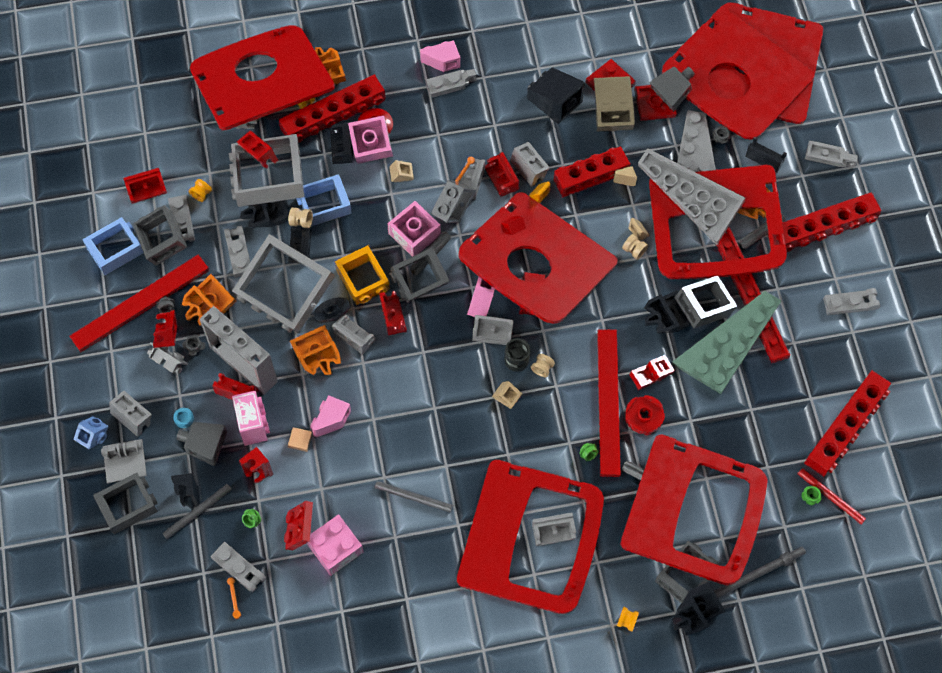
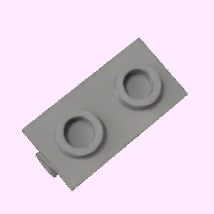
[147,342,188,374]

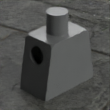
[650,67,695,112]
[177,422,227,466]

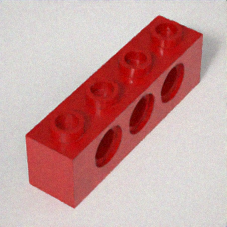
[553,146,630,198]

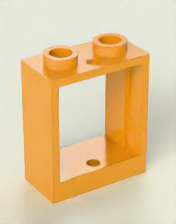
[335,245,390,305]

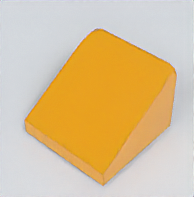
[529,181,550,203]

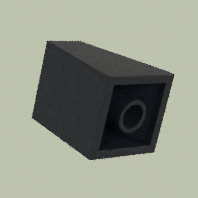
[527,67,585,124]

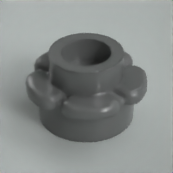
[713,126,731,144]
[156,297,175,313]

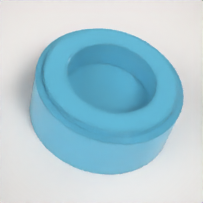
[173,408,194,428]

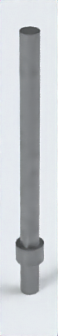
[714,547,806,598]

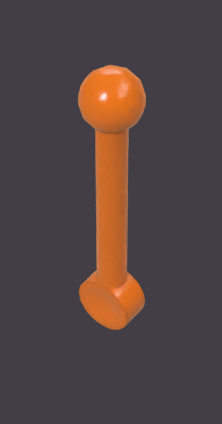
[455,157,475,181]
[227,577,241,619]

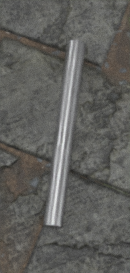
[375,481,453,513]
[162,484,232,539]

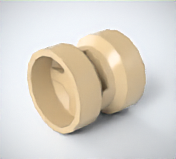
[288,207,313,228]
[622,234,648,260]

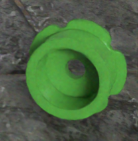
[580,443,598,461]
[802,486,821,505]
[242,509,261,528]

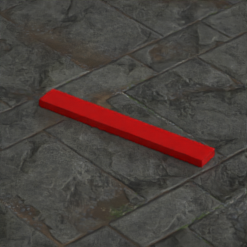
[716,227,790,363]
[69,254,209,353]
[597,329,621,477]

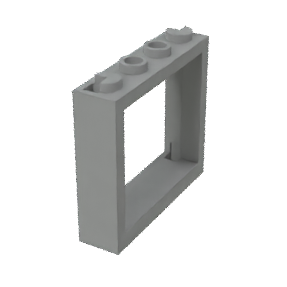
[229,134,305,207]
[232,234,335,333]
[200,306,278,395]

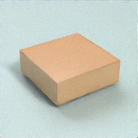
[288,427,312,452]

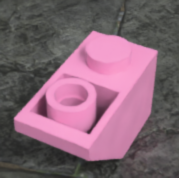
[420,40,460,72]
[467,277,495,317]
[311,395,351,437]

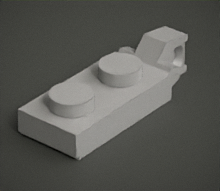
[426,69,476,98]
[805,141,858,167]

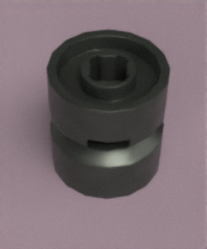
[504,338,530,372]

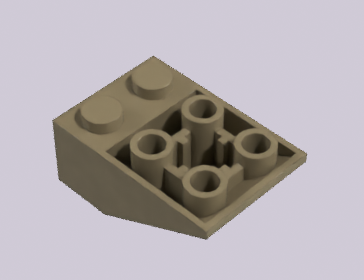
[594,76,635,132]

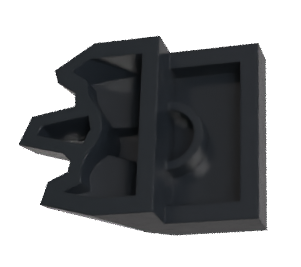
[240,200,290,227]
[644,290,691,334]
[672,581,726,636]

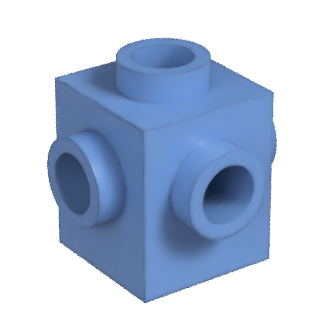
[73,416,108,449]

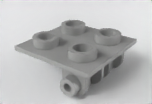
[101,439,147,484]

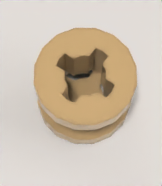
[531,354,555,377]

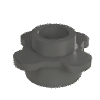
[182,335,205,356]

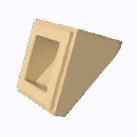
[390,160,414,182]
[614,167,637,186]
[629,218,649,241]
[492,381,522,409]

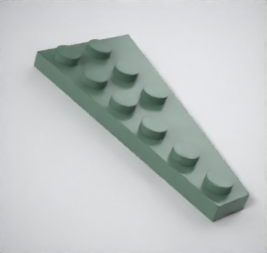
[672,291,782,394]

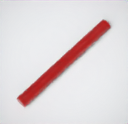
[798,468,866,525]

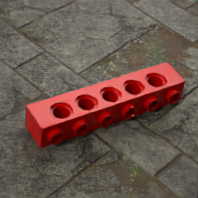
[279,74,386,143]
[768,192,882,252]
[804,370,892,477]

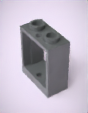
[431,180,476,223]
[133,205,187,266]
[389,247,449,303]
[675,276,737,328]
[93,473,158,535]
[655,541,718,603]

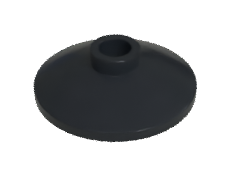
[313,297,350,322]

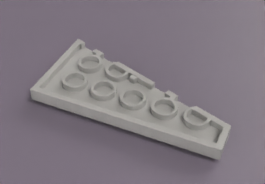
[677,110,716,172]
[638,148,745,245]

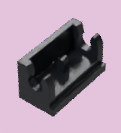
[330,122,353,164]
[745,137,787,173]
[288,225,312,263]
[171,473,199,508]

